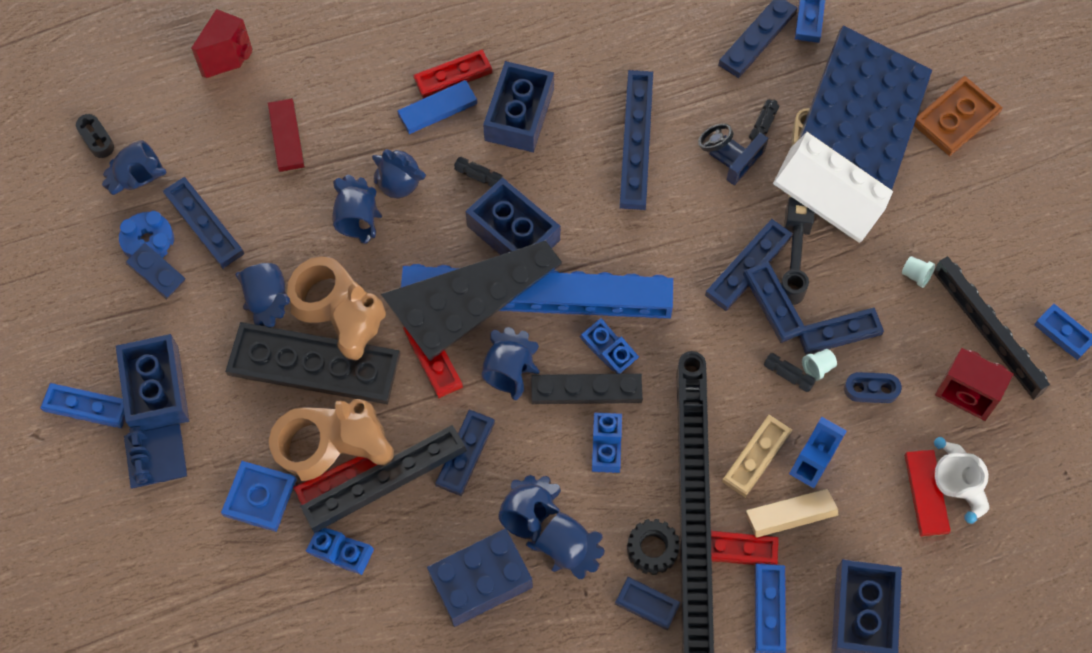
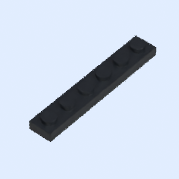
[933,256,1050,400]
[300,425,467,533]

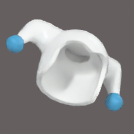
[934,437,989,524]

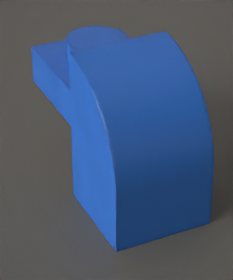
[789,417,847,488]

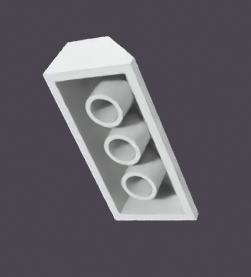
[773,132,893,243]

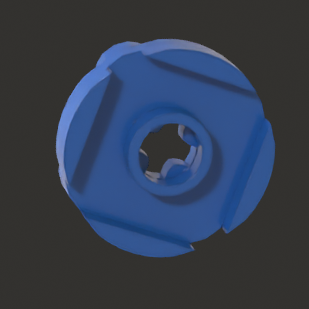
[119,211,174,258]

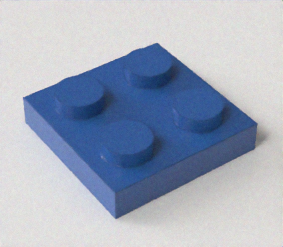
[221,461,297,532]

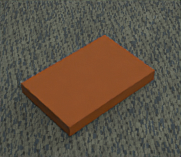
[914,76,1003,157]

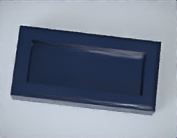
[615,577,681,631]

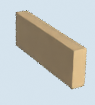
[722,415,792,498]
[746,489,838,538]

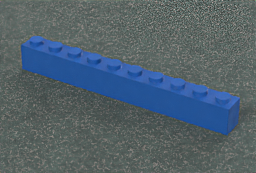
[401,264,673,319]

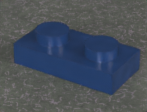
[126,243,186,300]

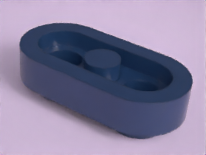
[844,372,902,403]

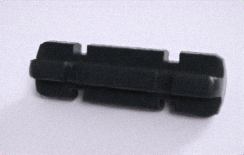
[749,99,779,142]
[454,157,503,187]
[764,353,816,392]

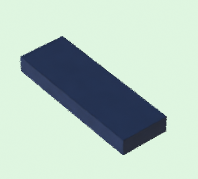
[743,261,806,343]
[798,307,884,355]
[435,409,495,496]

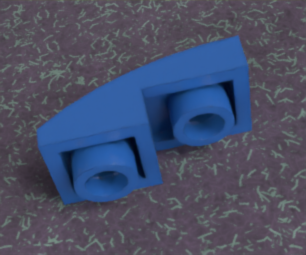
[579,318,639,374]
[592,413,622,473]
[306,528,374,575]

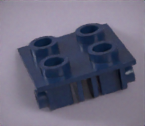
[124,424,188,489]

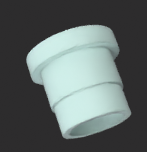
[902,256,935,288]
[802,349,837,381]

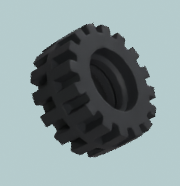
[627,519,680,575]

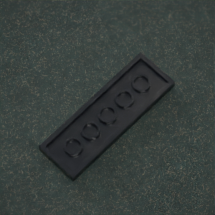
[225,322,400,405]

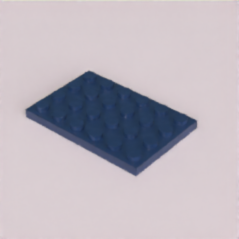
[798,25,932,190]

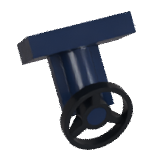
[698,124,769,186]

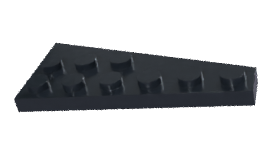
[381,241,562,361]

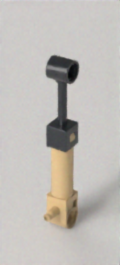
[781,108,814,305]

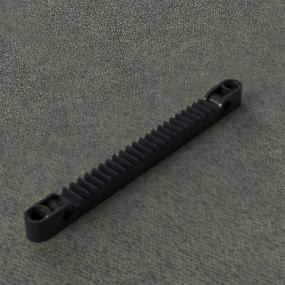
[676,351,714,653]

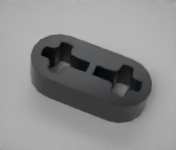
[76,114,114,158]

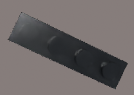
[531,373,643,404]

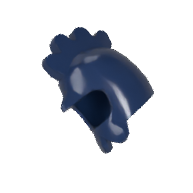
[102,140,166,195]
[372,149,426,199]
[332,175,382,244]
[235,263,290,327]
[482,327,540,400]
[498,475,561,542]
[526,512,604,579]

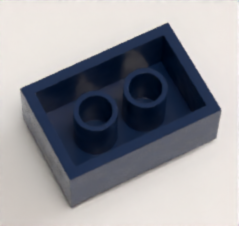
[483,61,554,153]
[465,177,561,255]
[116,334,190,432]
[427,528,533,627]
[831,559,902,653]

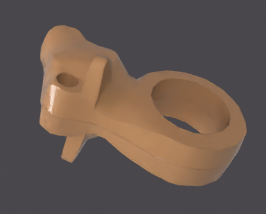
[287,256,386,360]
[269,399,394,481]

